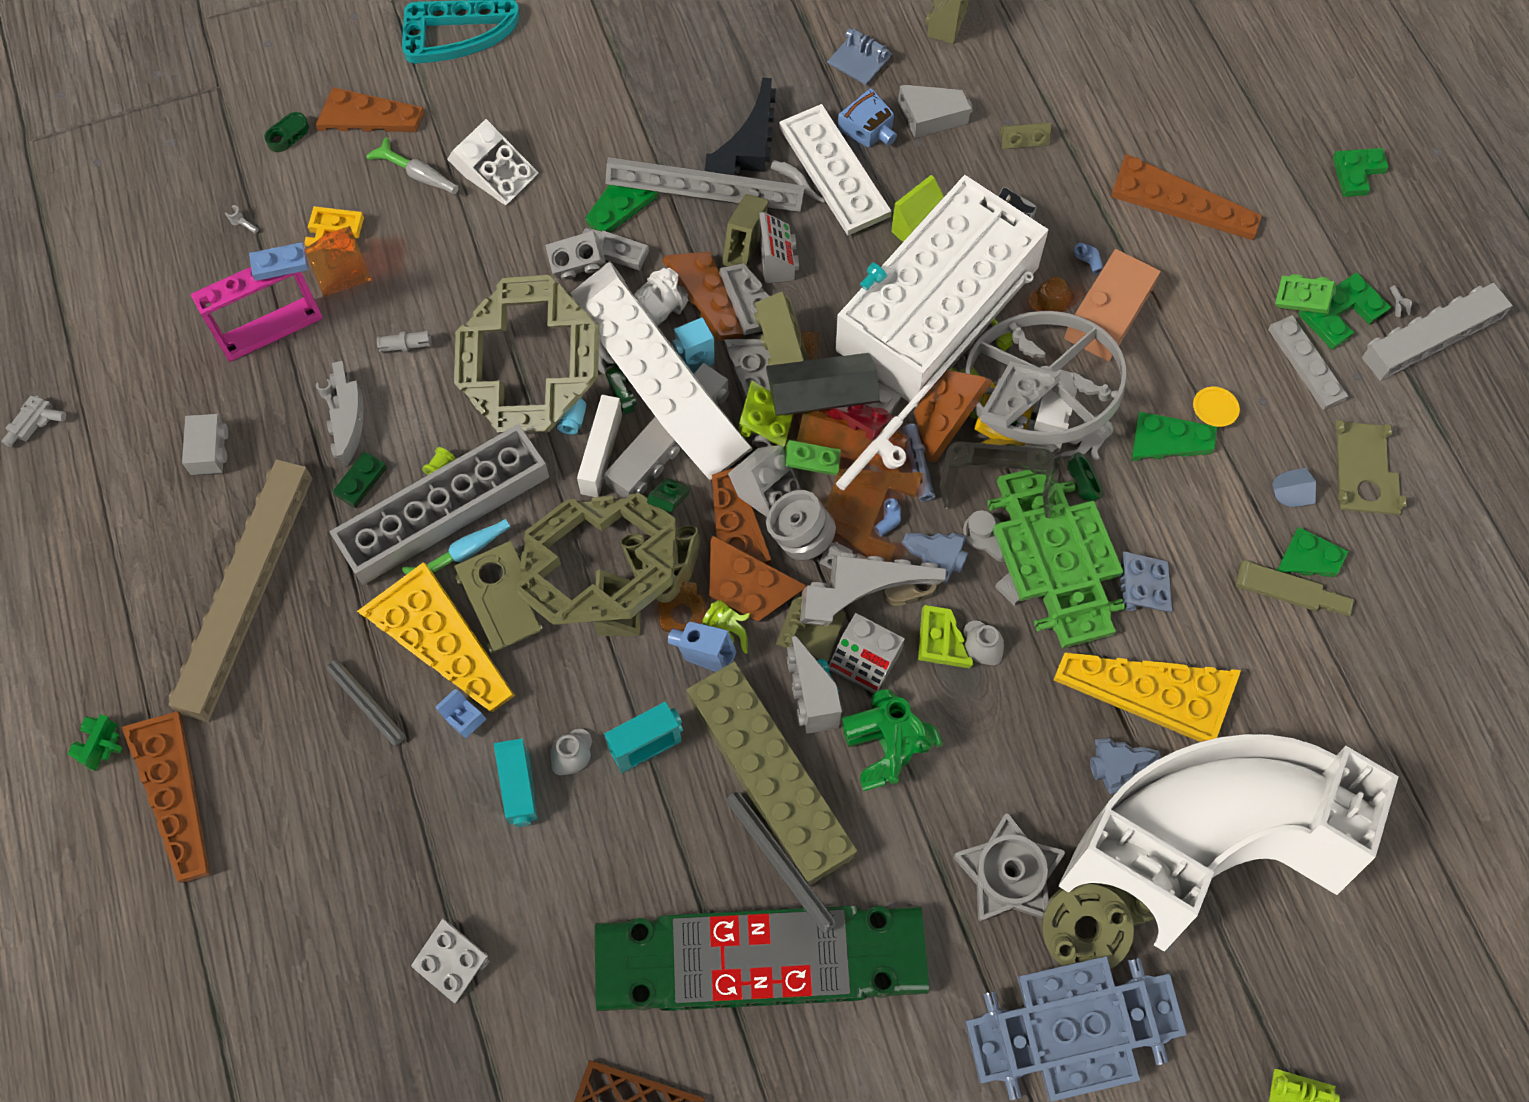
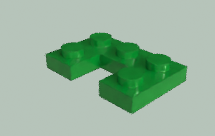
[1298,272,1391,350]

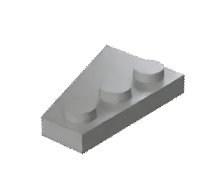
[981,361,1061,428]

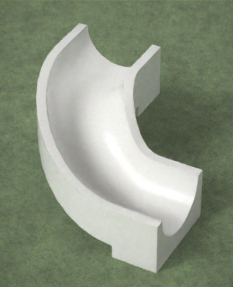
[1059,734,1399,952]

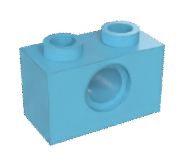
[672,317,715,373]

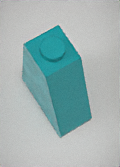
[494,738,538,827]

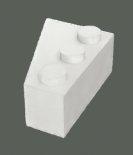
[1027,370,1077,453]

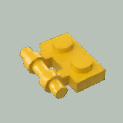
[305,206,364,254]

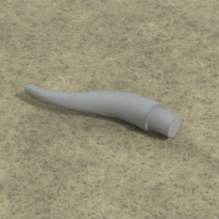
[771,160,826,203]

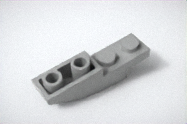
[327,361,364,467]

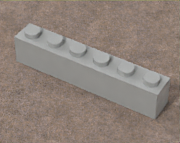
[1362,283,1513,381]
[604,363,729,498]

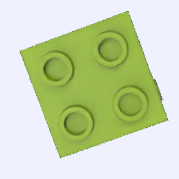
[738,381,793,448]
[1269,1069,1340,1102]

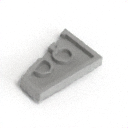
[719,263,770,335]
[725,339,771,398]

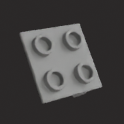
[411,918,489,1004]

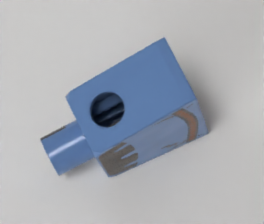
[838,88,897,147]

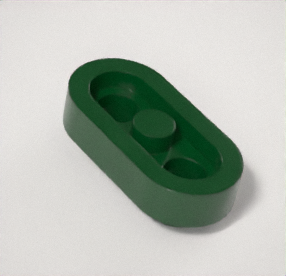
[604,365,637,415]
[1067,452,1104,502]

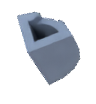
[1272,468,1316,507]

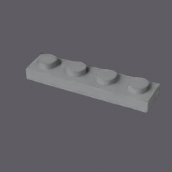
[1268,315,1348,410]

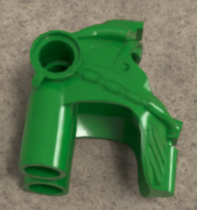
[842,697,943,792]

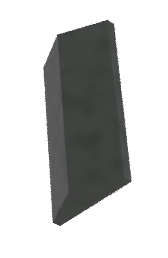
[766,353,880,416]

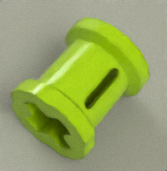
[422,447,456,475]

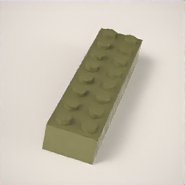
[686,661,857,887]

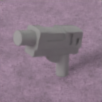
[1,396,66,447]

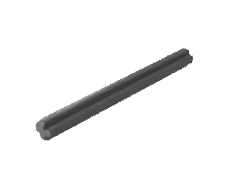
[726,791,836,933]

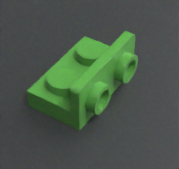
[1275,274,1336,314]
[784,440,841,475]

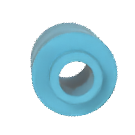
[557,397,587,435]

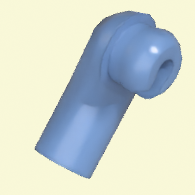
[1074,243,1104,275]
[874,498,901,537]

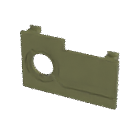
[1335,420,1407,515]
[454,541,543,654]

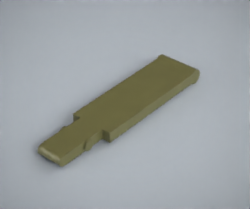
[1236,561,1354,616]

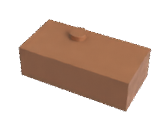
[1064,249,1161,362]

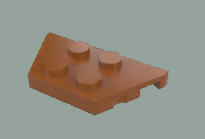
[914,370,993,463]
[709,536,806,622]

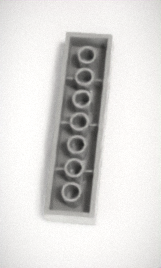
[329,424,549,586]

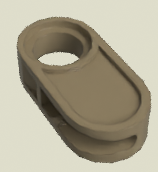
[883,584,936,607]

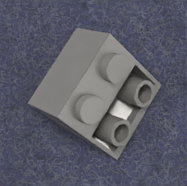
[728,445,801,517]

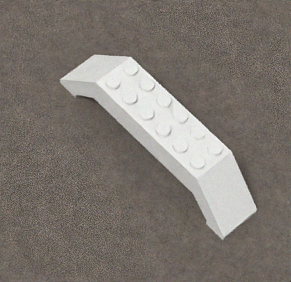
[571,261,752,482]

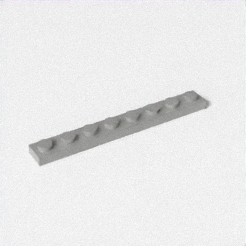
[605,157,804,212]

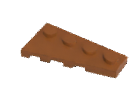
[316,87,424,132]
[662,251,743,341]
[712,468,771,565]

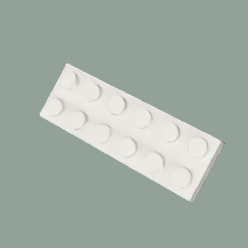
[779,104,892,236]

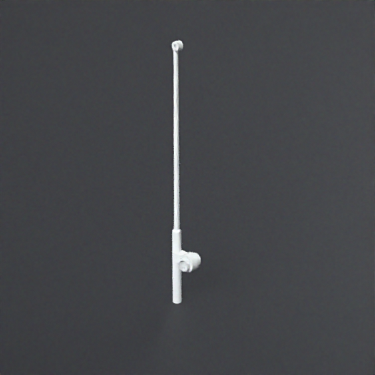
[836,271,1034,490]

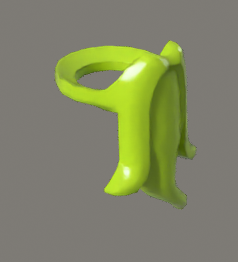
[702,600,750,654]

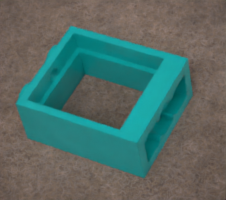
[604,701,683,774]

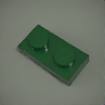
[332,451,387,509]

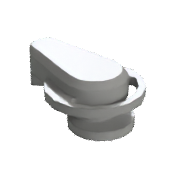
[963,510,1005,562]

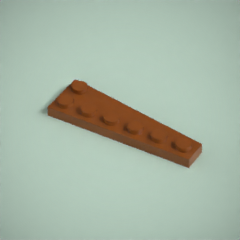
[1111,154,1262,240]
[122,711,210,883]

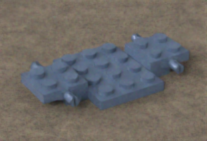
[964,956,1187,1102]

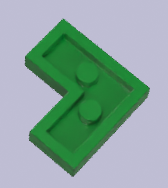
[1333,148,1388,197]

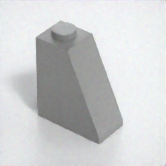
[898,85,972,138]

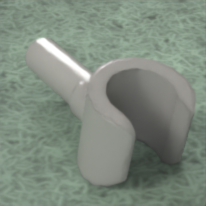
[225,205,259,234]
[1390,285,1412,317]
[316,379,336,410]

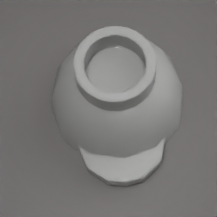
[963,620,1004,666]
[550,729,592,775]

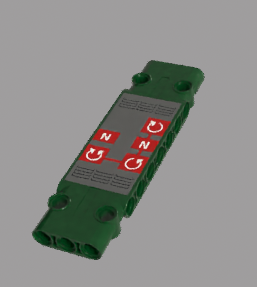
[595,906,929,1011]

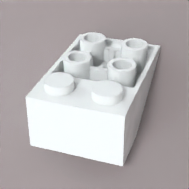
[447,119,539,206]

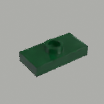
[647,478,691,512]

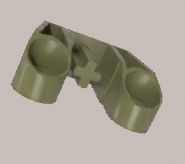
[620,525,700,603]

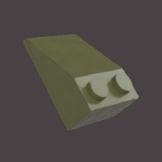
[925,0,969,44]

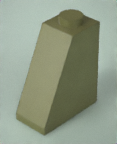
[722,194,769,268]

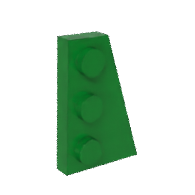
[585,185,658,233]
[1130,411,1217,462]

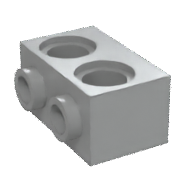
[545,231,606,280]

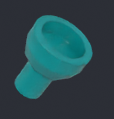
[860,262,888,291]

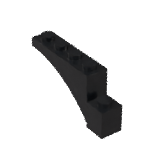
[705,78,776,176]

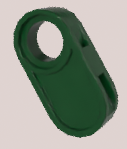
[264,112,309,152]

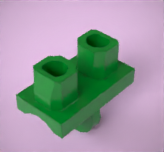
[68,714,123,772]

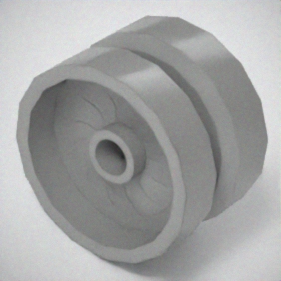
[766,490,836,560]

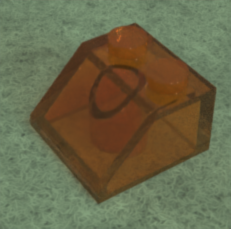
[305,226,371,297]

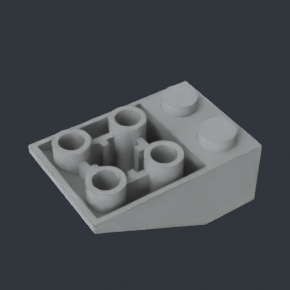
[786,636,842,734]

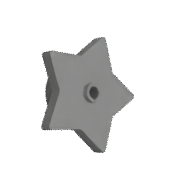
[953,814,1065,922]

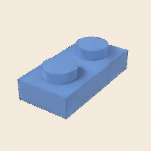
[249,242,309,281]

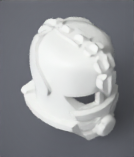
[634,268,689,326]

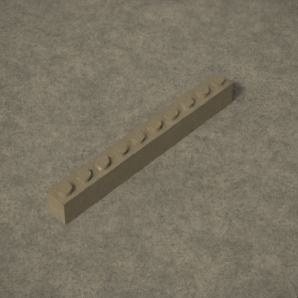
[168,459,313,722]

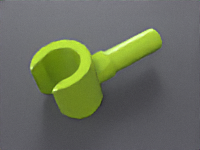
[991,318,1013,351]

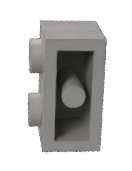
[182,414,228,475]

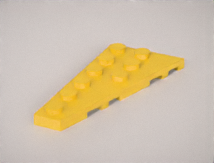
[357,562,515,712]
[1053,653,1241,742]

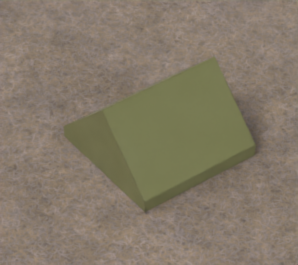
[594,569,641,636]

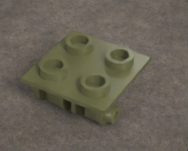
[776,596,846,662]

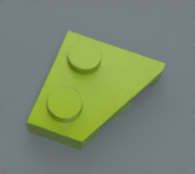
[918,605,973,668]

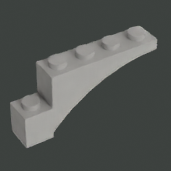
[800,553,946,626]

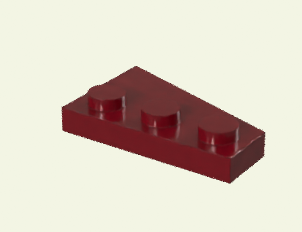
[820,404,895,441]

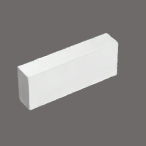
[577,395,622,497]

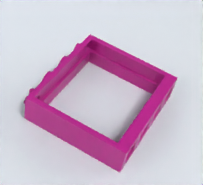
[190,267,323,362]

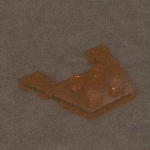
[824,469,923,562]

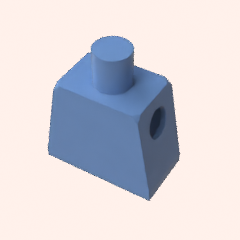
[668,622,737,672]

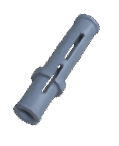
[901,424,936,502]

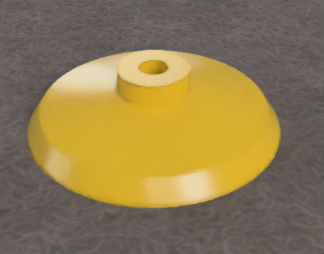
[1193,387,1240,427]

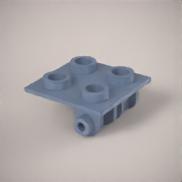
[827,28,892,85]
[1120,552,1172,613]

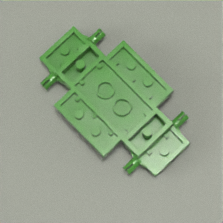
[987,465,1125,649]

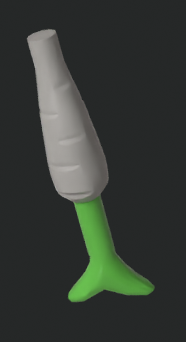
[367,137,458,194]

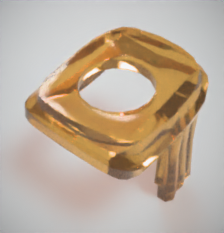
[659,582,705,632]

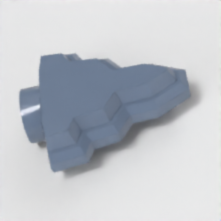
[902,532,968,583]
[1090,738,1161,795]

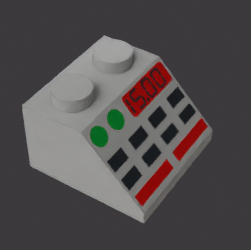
[759,212,799,283]
[829,613,905,694]

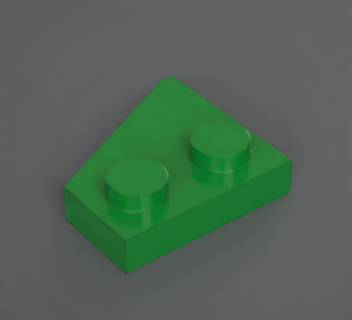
[1276,527,1348,577]

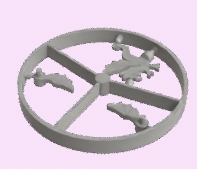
[966,311,1126,445]

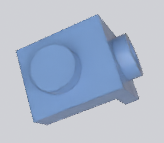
[436,689,486,739]

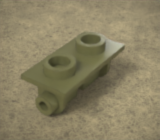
[999,121,1051,149]

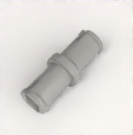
[377,330,432,353]

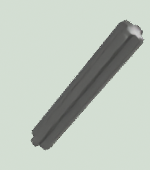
[326,659,405,746]

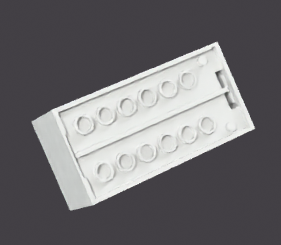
[836,175,1048,407]

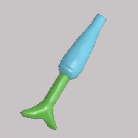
[402,519,511,575]

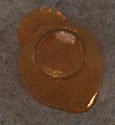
[1029,277,1074,312]

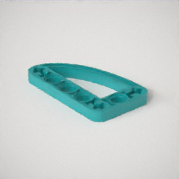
[402,0,520,64]

